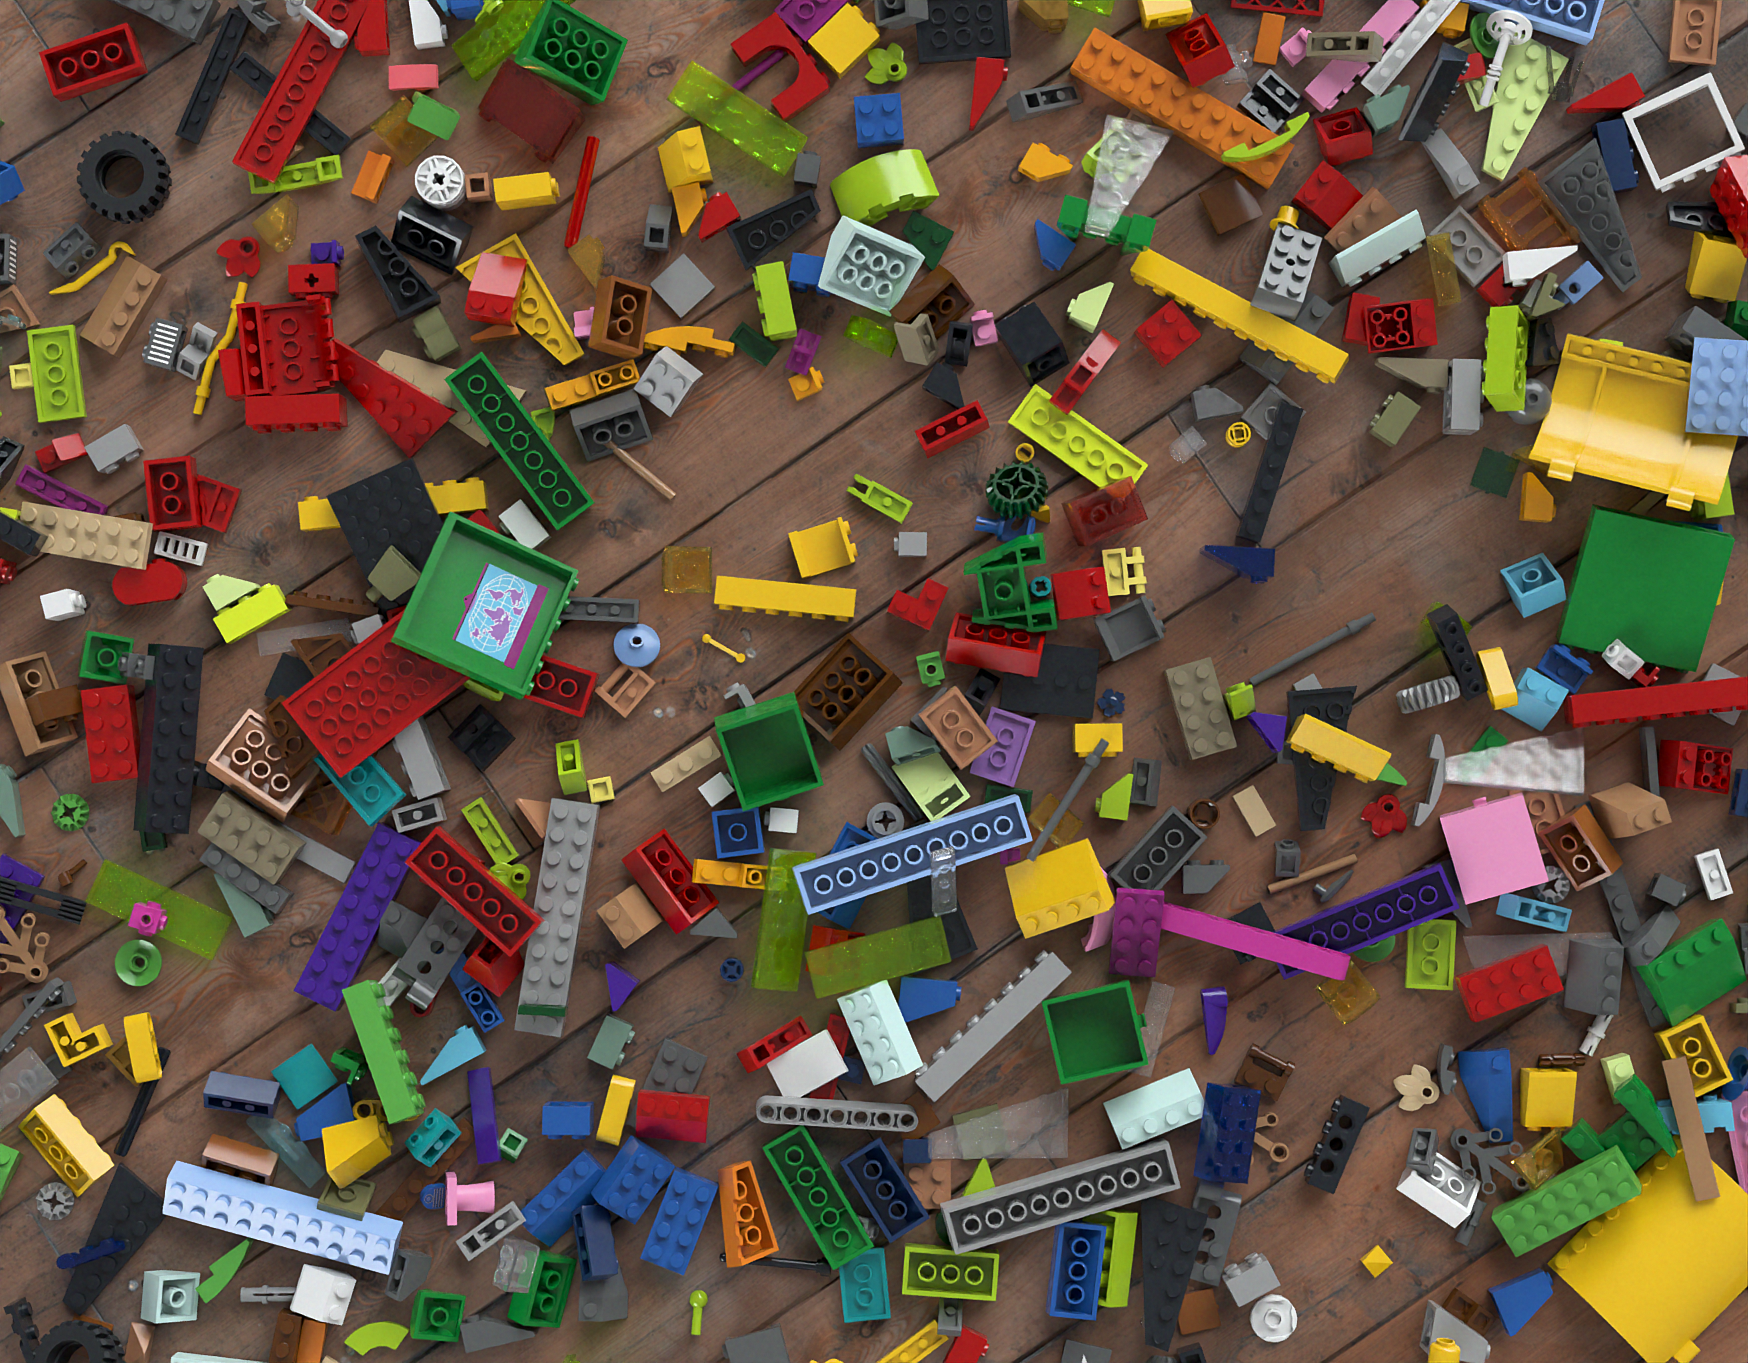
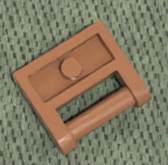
[595,663,656,718]

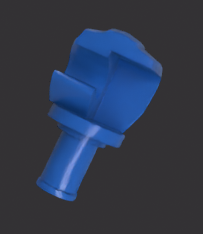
[974,515,1036,543]

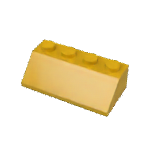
[1286,714,1391,783]
[18,1094,114,1198]

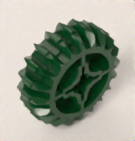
[985,460,1049,520]

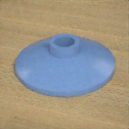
[614,623,660,667]

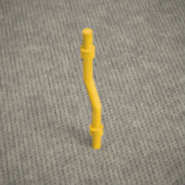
[193,282,248,415]

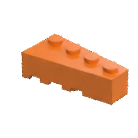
[717,1160,779,1268]

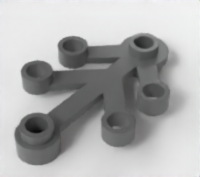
[1450,1128,1531,1195]

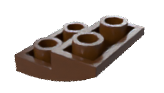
[1198,173,1263,236]

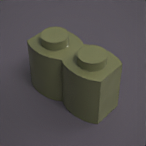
[412,306,462,362]

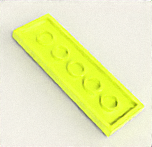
[1008,384,1148,503]

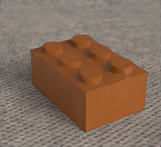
[588,275,652,360]

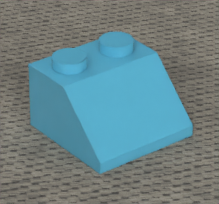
[1500,552,1567,618]
[1501,667,1569,731]

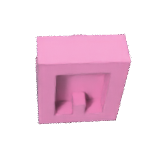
[1279,27,1312,67]
[969,310,998,347]

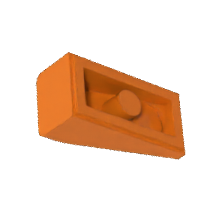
[1253,13,1286,66]
[470,323,521,344]
[296,1316,329,1363]

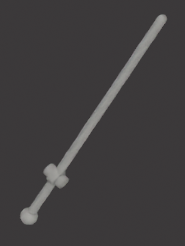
[285,0,348,48]

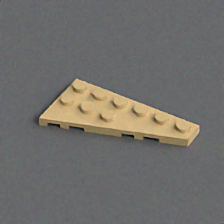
[377,350,527,448]

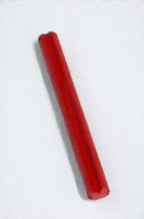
[564,136,600,249]

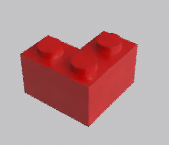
[887,578,949,631]

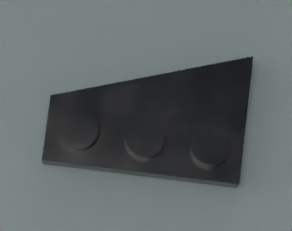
[3,1297,40,1363]

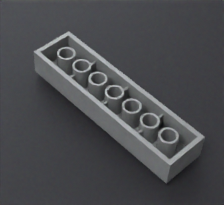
[350,614,451,800]
[914,949,1072,1102]

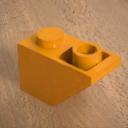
[1018,143,1073,182]

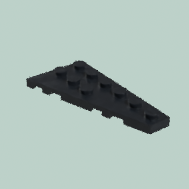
[1286,686,1357,831]
[903,819,978,976]
[62,1162,167,1316]
[1141,1197,1208,1352]

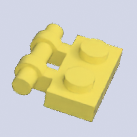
[1102,547,1147,596]

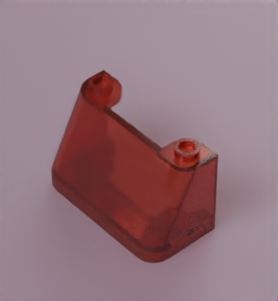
[477,57,585,164]

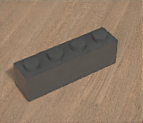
[199,842,294,914]

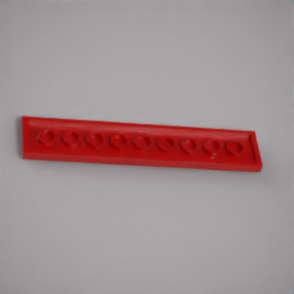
[232,0,370,184]

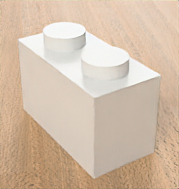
[499,499,551,550]
[40,589,86,621]

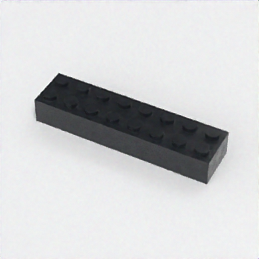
[133,643,204,834]

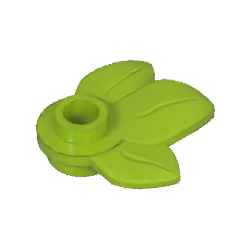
[475,0,510,25]
[865,42,907,85]
[489,862,531,900]

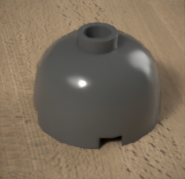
[1506,378,1552,425]

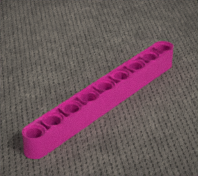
[1161,901,1351,980]

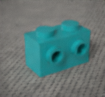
[404,1108,462,1168]

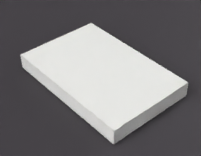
[767,1029,849,1098]

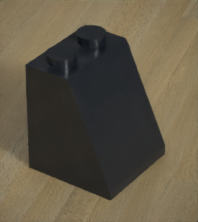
[995,302,1070,387]

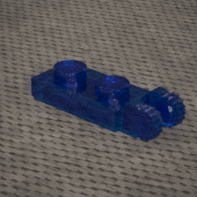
[56,1238,125,1269]

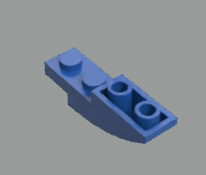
[436,947,505,1033]

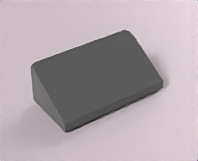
[1130,757,1162,807]
[1406,1128,1439,1176]

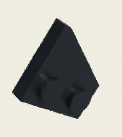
[1525,318,1560,368]

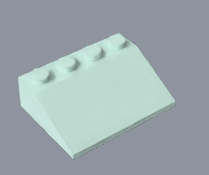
[818,215,925,317]

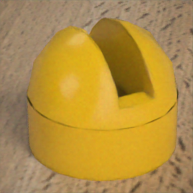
[1016,443,1035,462]

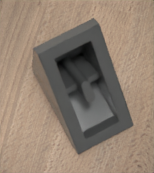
[690,908,738,938]

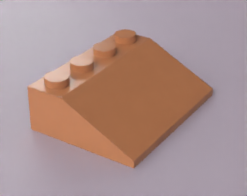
[206,708,321,822]

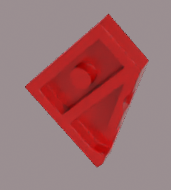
[197,474,242,533]

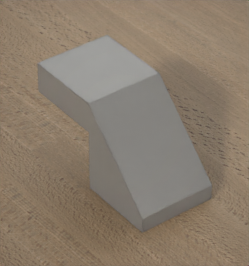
[176,322,218,381]

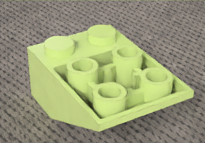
[892,753,971,821]

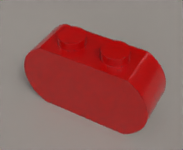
[112,558,187,606]

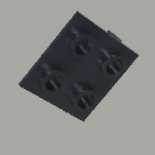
[1227,902,1275,965]

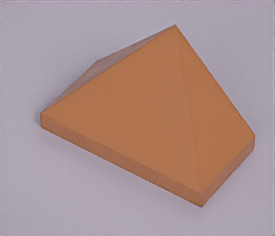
[515,798,551,839]
[124,1322,155,1363]

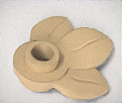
[1394,1065,1440,1111]

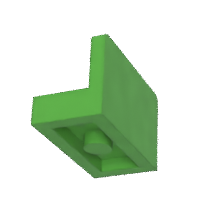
[407,91,461,140]

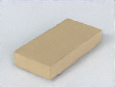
[1232,785,1276,837]

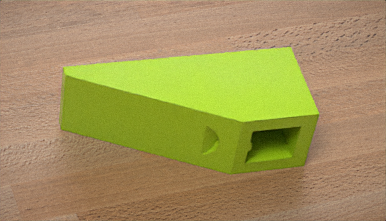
[1222,682,1256,721]

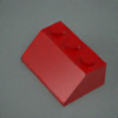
[636,1089,710,1143]

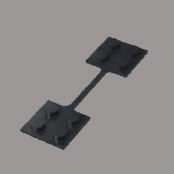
[217,653,315,813]

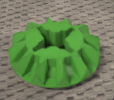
[51,794,89,831]

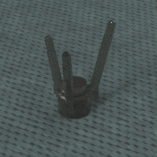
[1546,46,1584,103]

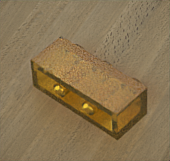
[1426,231,1462,306]

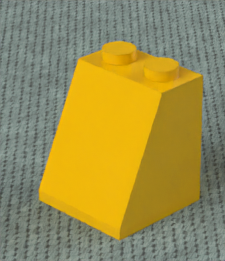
[1137,0,1193,31]
[658,126,713,193]
[1685,231,1747,303]
[1520,1068,1577,1131]
[322,1115,394,1189]

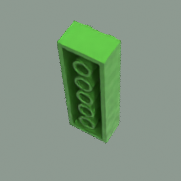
[342,980,426,1124]
[1491,1145,1642,1257]

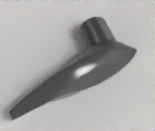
[1312,870,1354,902]

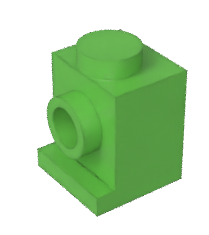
[916,651,945,687]

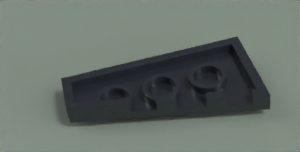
[1666,202,1735,239]

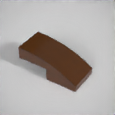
[1441,1288,1497,1337]

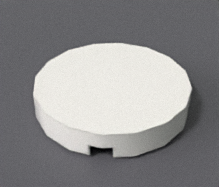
[1250,1294,1297,1342]

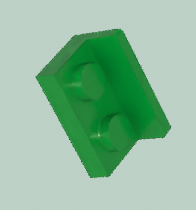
[330,1046,369,1085]

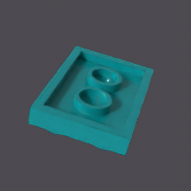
[839,1246,891,1323]

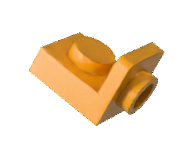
[788,367,825,401]

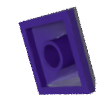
[1245,712,1287,753]
[605,961,640,1011]

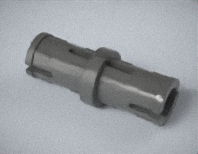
[1454,1198,1487,1246]

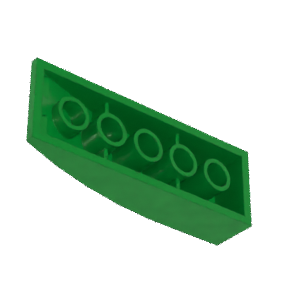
[762,1125,874,1270]

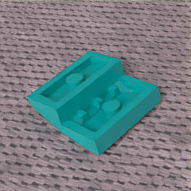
[271,1043,338,1110]

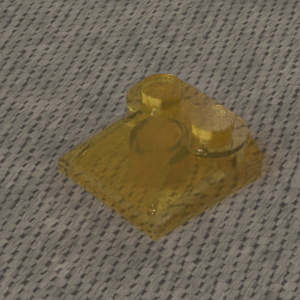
[662,546,712,594]
[1314,960,1381,1026]

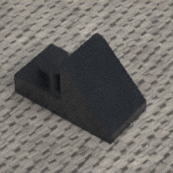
[945,321,973,367]

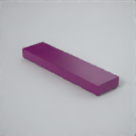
[15,464,109,515]

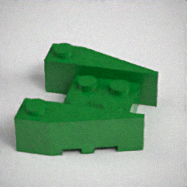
[1056,194,1157,256]
[963,532,1058,632]
[1561,1074,1678,1181]

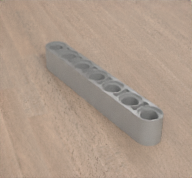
[756,1096,918,1132]

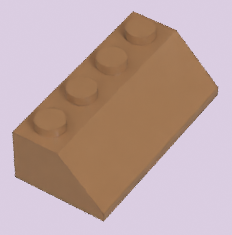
[80,256,168,359]
[0,651,78,757]

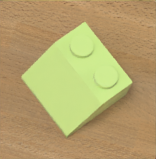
[1065,282,1114,333]

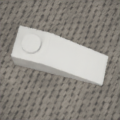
[409,0,448,50]
[1502,245,1578,287]

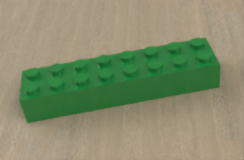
[444,352,595,531]

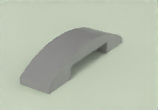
[1411,734,1445,826]

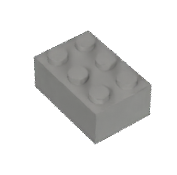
[1442,359,1485,435]

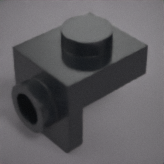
[193,761,224,791]

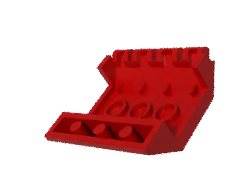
[236,294,339,397]

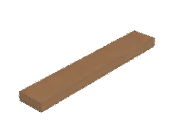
[1661,1056,1720,1202]

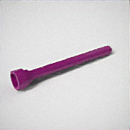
[691,49,784,127]

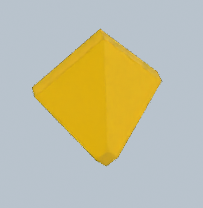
[1025,505,1051,523]
[1360,1244,1393,1278]

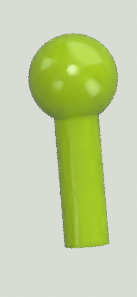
[689,1290,708,1335]

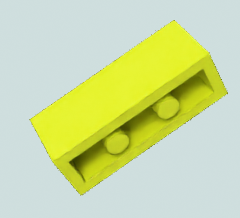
[213,583,292,644]

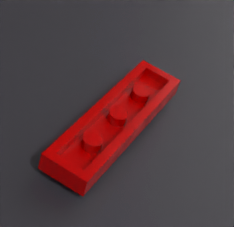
[809,1013,850,1100]

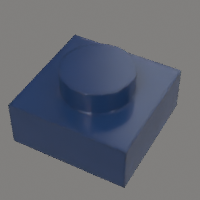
[838,1056,865,1085]

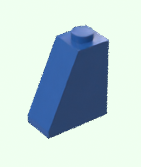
[898,975,961,1023]
[294,1082,357,1141]
[1488,1268,1554,1337]

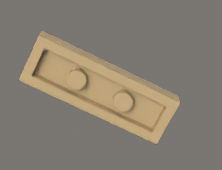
[651,736,722,792]

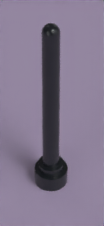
[719,1253,831,1277]

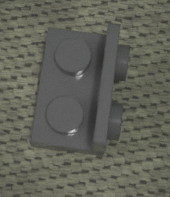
[43,222,102,279]

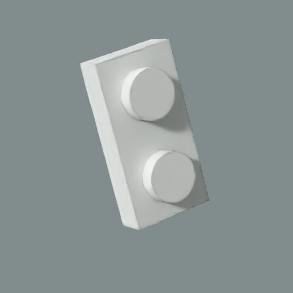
[1694,849,1733,900]

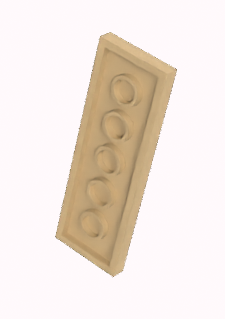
[20,502,153,570]

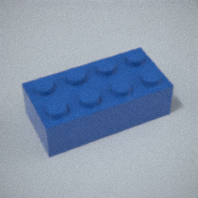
[640,1167,719,1275]

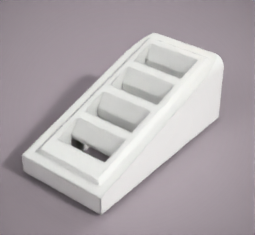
[154,531,208,566]

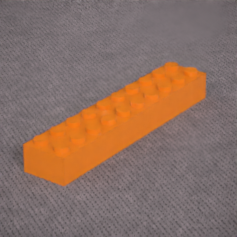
[1069,27,1295,190]

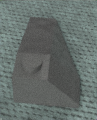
[578,1247,628,1322]

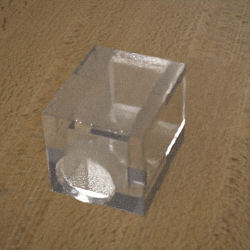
[1169,426,1207,464]

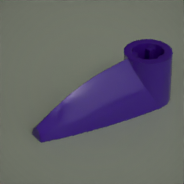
[1200,986,1228,1055]

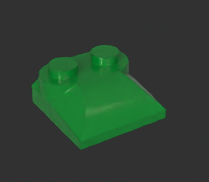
[78,630,134,684]
[410,1289,466,1342]

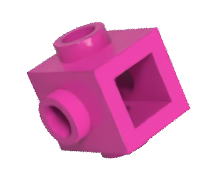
[128,901,168,937]

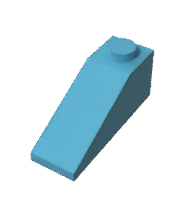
[1496,893,1572,932]
[420,1025,487,1085]

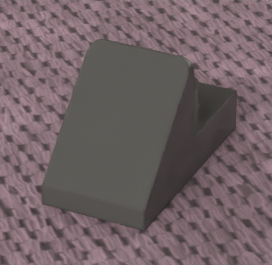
[937,1297,963,1337]

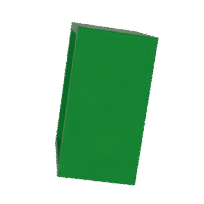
[714,692,824,811]
[1041,979,1149,1085]

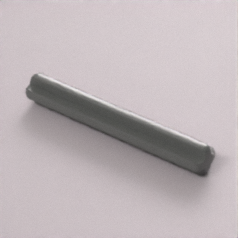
[861,743,925,821]

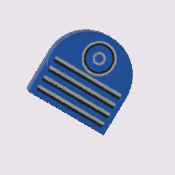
[420,1183,446,1209]

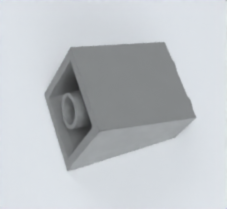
[1420,1300,1490,1363]

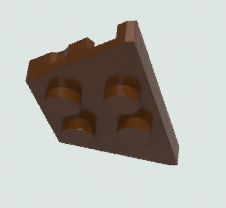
[290,633,353,677]

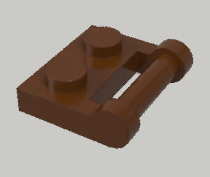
[1234,1043,1295,1101]

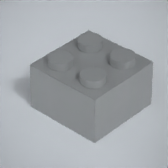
[634,346,703,417]
[1221,1252,1281,1307]

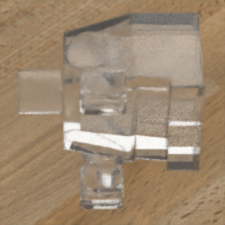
[1222,44,1253,86]

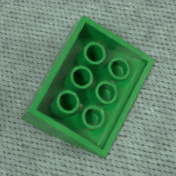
[514,0,628,106]
[1635,918,1747,1027]

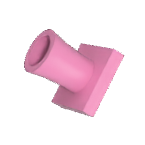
[445,1172,495,1226]

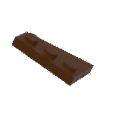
[264,695,320,778]

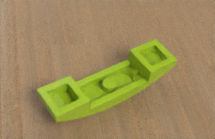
[1221,112,1310,162]
[248,155,343,194]

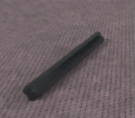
[114,1047,171,1157]

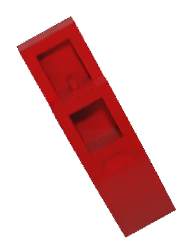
[1049,329,1121,415]

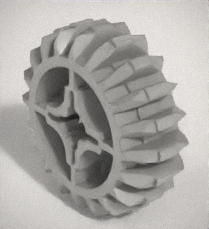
[1396,675,1460,714]

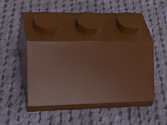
[889,264,975,340]

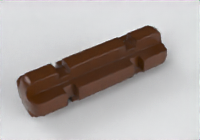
[1538,1053,1585,1067]

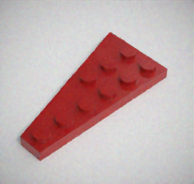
[331,338,458,458]

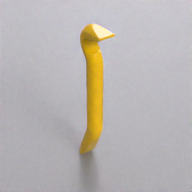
[49,241,136,295]

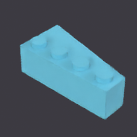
[1626,1094,1735,1134]

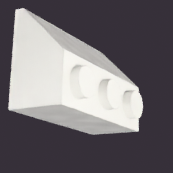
[1396,1153,1481,1228]

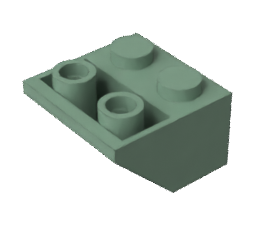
[1360,85,1410,138]

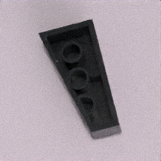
[726,189,821,271]
[355,225,441,323]

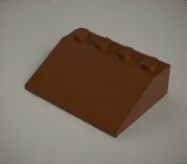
[794,633,903,751]

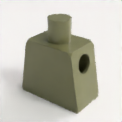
[365,545,421,603]

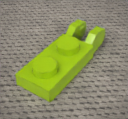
[846,474,913,524]

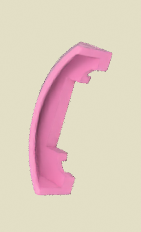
[1081,868,1116,952]

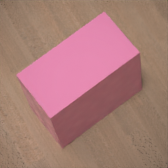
[1440,792,1549,904]

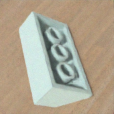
[1328,209,1426,287]
[1103,1068,1209,1150]

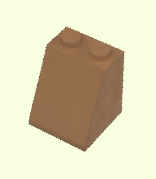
[1588,782,1672,839]
[597,882,665,949]

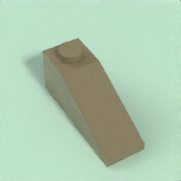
[1306,31,1384,62]
[1375,357,1448,394]

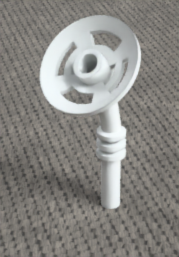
[1479,10,1533,107]

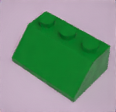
[507,1249,577,1328]

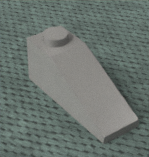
[1421,128,1480,200]
[456,1201,526,1261]

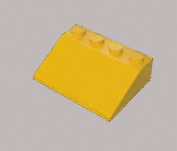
[1005,838,1116,939]

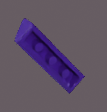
[467,1067,502,1165]

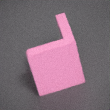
[574,307,594,340]

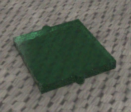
[1470,447,1520,498]

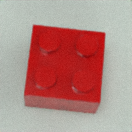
[1134,300,1202,368]

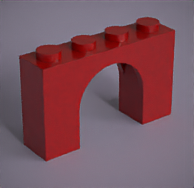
[731,12,831,124]

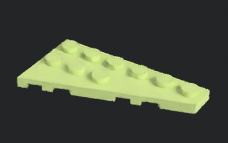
[1481,32,1569,182]

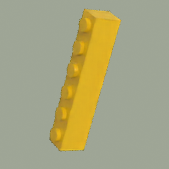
[714,576,856,622]

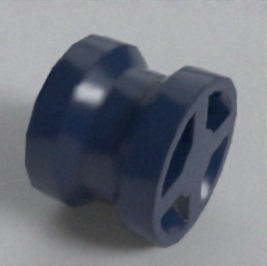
[720,957,744,982]

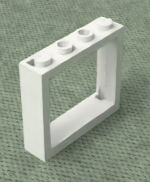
[1622,72,1745,193]

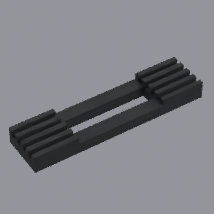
[0,876,87,925]

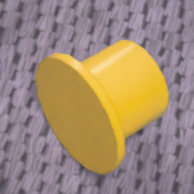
[1269,206,1300,231]

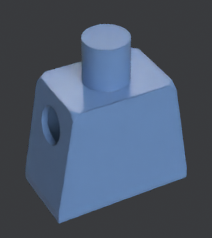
[1553,261,1603,310]

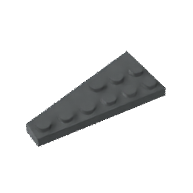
[1538,138,1642,292]

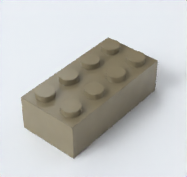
[1163,657,1237,760]
[197,790,307,885]

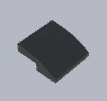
[1237,69,1304,133]
[448,704,516,772]

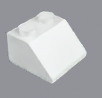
[290,1264,356,1325]

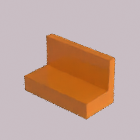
[351,150,395,204]

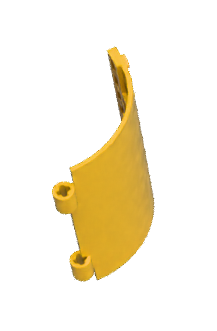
[1529,333,1738,511]
[1547,1134,1748,1363]

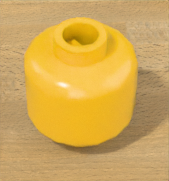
[1428,1338,1461,1363]

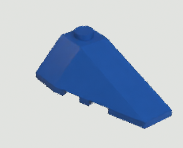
[1457,1047,1513,1143]

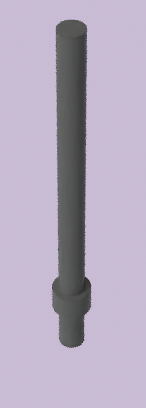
[1249,612,1376,687]
[1026,738,1109,862]

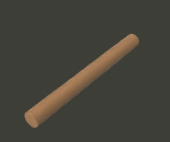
[603,440,676,501]
[1267,854,1358,894]

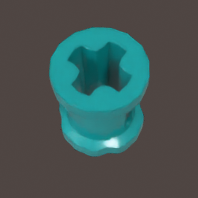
[1030,576,1051,598]

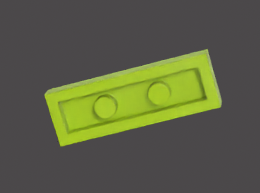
[461,797,520,864]

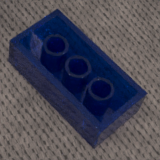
[1193,1082,1261,1184]

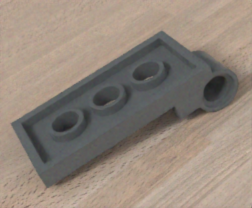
[392,896,478,1011]
[1190,1173,1242,1286]

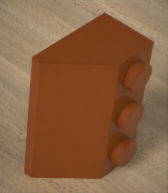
[1538,804,1624,891]
[201,1134,280,1186]

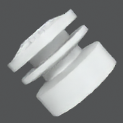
[415,156,467,211]

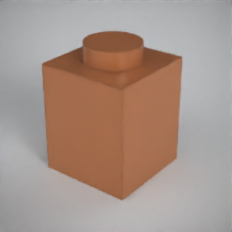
[465,172,493,203]

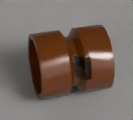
[1187,798,1220,829]

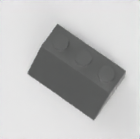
[570,389,653,462]
[1564,939,1624,1015]

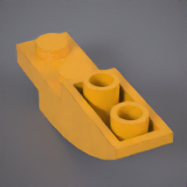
[644,326,736,358]
[544,359,640,412]
[692,859,787,891]

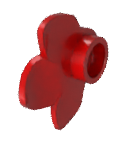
[216,236,261,278]
[1361,794,1407,839]

